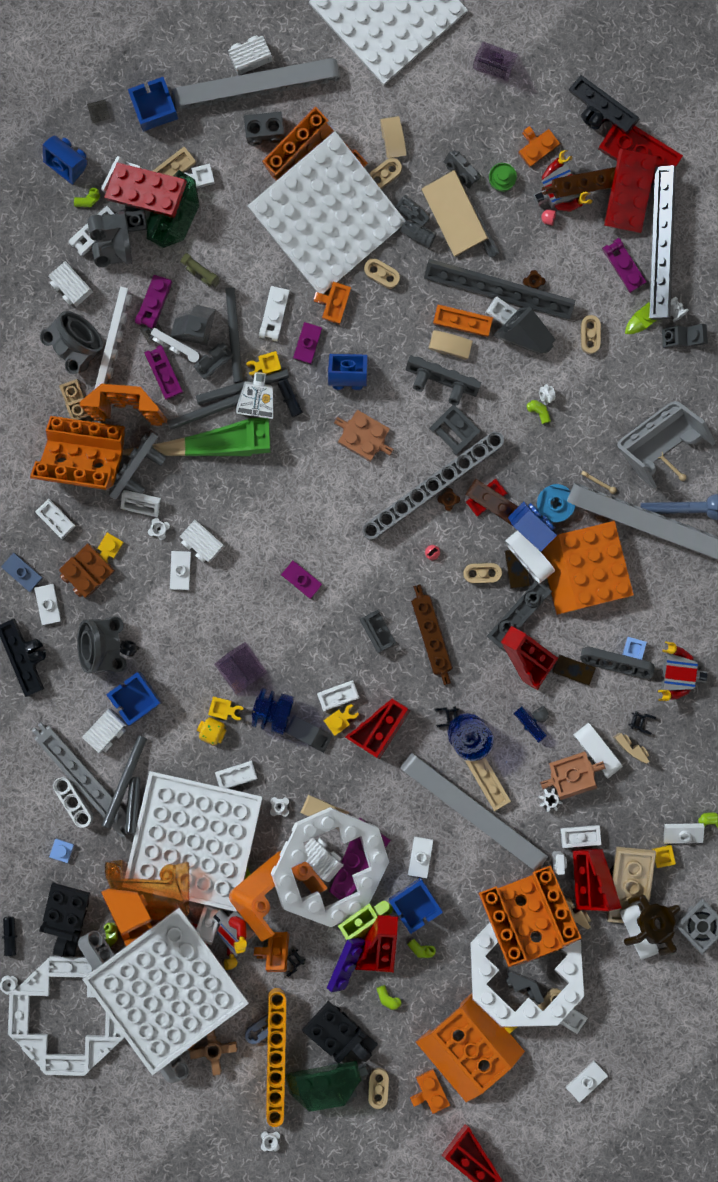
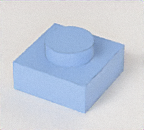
[622,637,647,660]
[49,838,74,863]

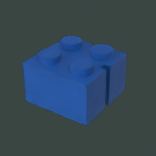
[128,77,178,132]
[508,501,557,552]
[106,672,162,726]
[389,877,443,934]

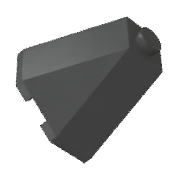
[170,305,216,346]
[494,306,556,354]

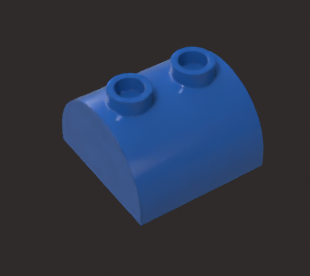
[42,136,87,185]
[328,354,367,390]

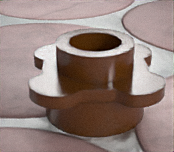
[523,270,546,289]
[437,488,460,511]

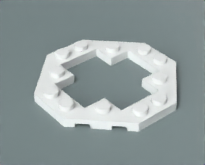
[271,807,389,927]
[470,923,584,1027]
[8,956,124,1076]

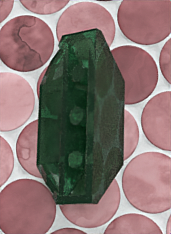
[146,170,199,248]
[285,1061,361,1112]

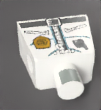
[236,372,273,419]

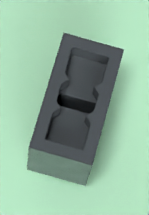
[244,111,285,145]

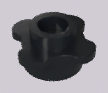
[120,640,139,656]

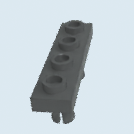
[405,355,482,405]
[109,430,166,500]
[487,581,552,649]

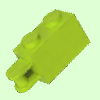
[338,901,393,940]

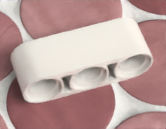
[504,531,555,583]
[573,723,623,779]
[53,777,94,828]
[620,904,659,960]

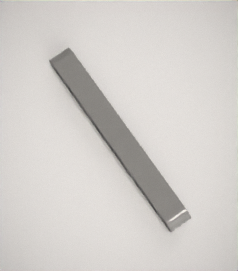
[172,58,340,111]
[363,432,504,540]
[567,483,718,559]
[400,753,548,871]
[78,931,189,1083]

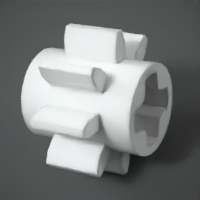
[538,788,563,812]

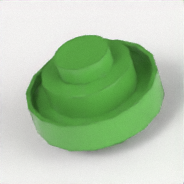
[489,163,517,192]

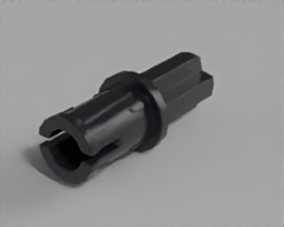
[278,379,303,417]
[2,916,17,956]

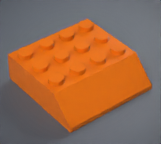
[541,521,634,615]

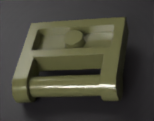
[180,253,220,288]

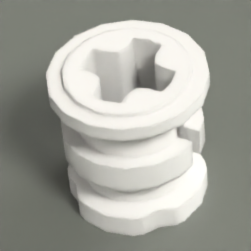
[670,297,689,322]

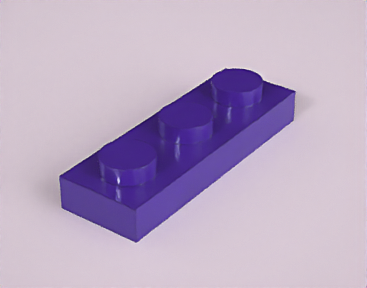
[327,937,365,993]

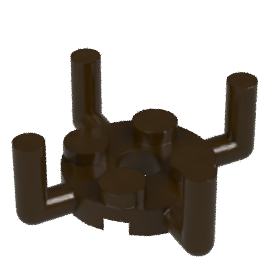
[624,894,680,956]

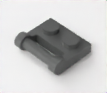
[429,405,480,455]

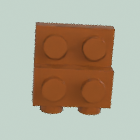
[59,543,115,598]

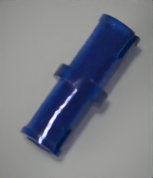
[513,706,547,743]

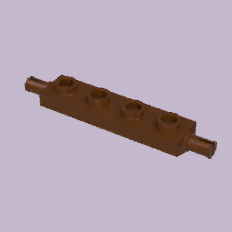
[542,167,616,199]
[411,584,453,685]

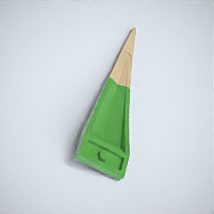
[123,417,271,456]

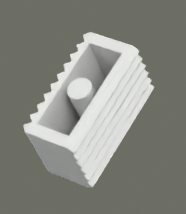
[228,35,272,76]
[49,261,93,307]
[180,520,225,563]
[82,709,127,753]
[305,838,343,882]

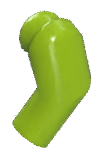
[526,400,551,424]
[698,812,718,828]
[376,985,402,1010]

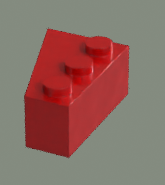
[501,626,558,690]
[345,699,411,759]
[355,915,398,973]
[441,1124,502,1182]

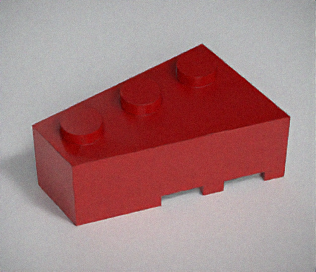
[573,849,622,911]

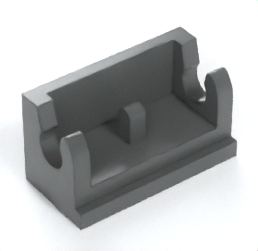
[359,610,396,653]

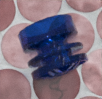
[251,688,294,735]
[447,713,494,761]

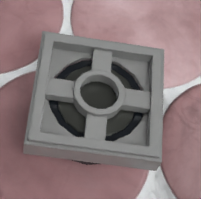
[674,898,718,954]

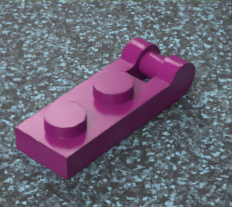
[602,238,646,293]
[135,275,172,329]
[144,345,183,400]

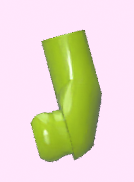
[74,188,100,208]
[104,923,118,947]
[407,938,436,958]

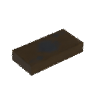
[505,550,530,589]
[553,655,596,686]

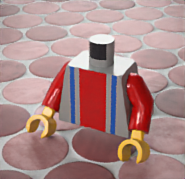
[533,150,592,212]
[658,641,707,701]
[213,909,256,970]

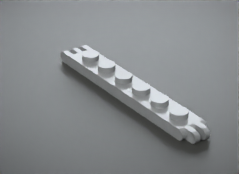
[32,722,127,839]

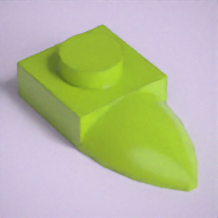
[625,302,658,334]

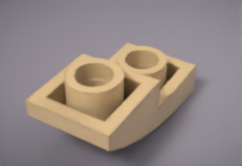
[380,116,406,158]
[428,330,473,360]
[59,379,90,420]
[613,733,650,764]
[564,896,591,929]

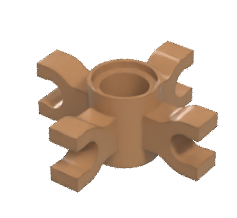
[189,1029,238,1076]

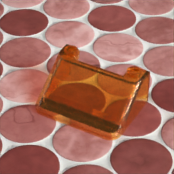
[105,860,189,920]

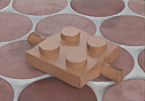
[334,410,394,462]
[540,751,606,800]

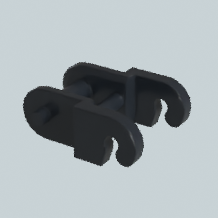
[435,706,461,727]
[628,711,656,735]
[286,949,306,977]

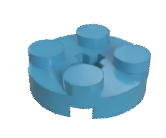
[536,484,575,523]

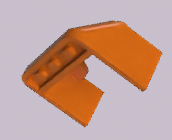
[229,851,328,942]
[101,888,154,946]

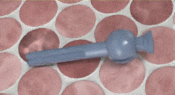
[640,494,718,520]

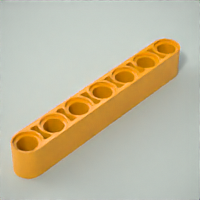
[266,988,286,1127]

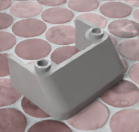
[617,401,716,489]

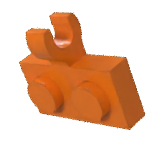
[518,126,560,168]
[314,282,351,325]
[254,932,289,972]
[410,1069,450,1114]

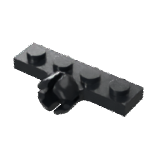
[569,75,640,134]
[0,619,46,697]

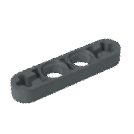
[580,647,655,679]

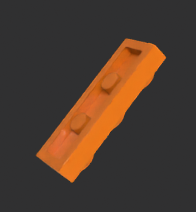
[433,304,493,337]

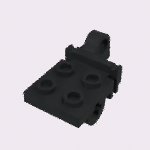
[39,883,90,957]
[302,1001,378,1064]

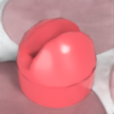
[541,210,556,226]
[425,545,440,560]

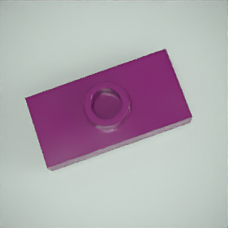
[293,322,322,364]
[281,560,322,599]

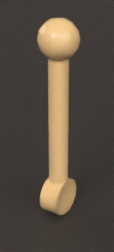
[658,452,686,481]
[581,471,617,494]

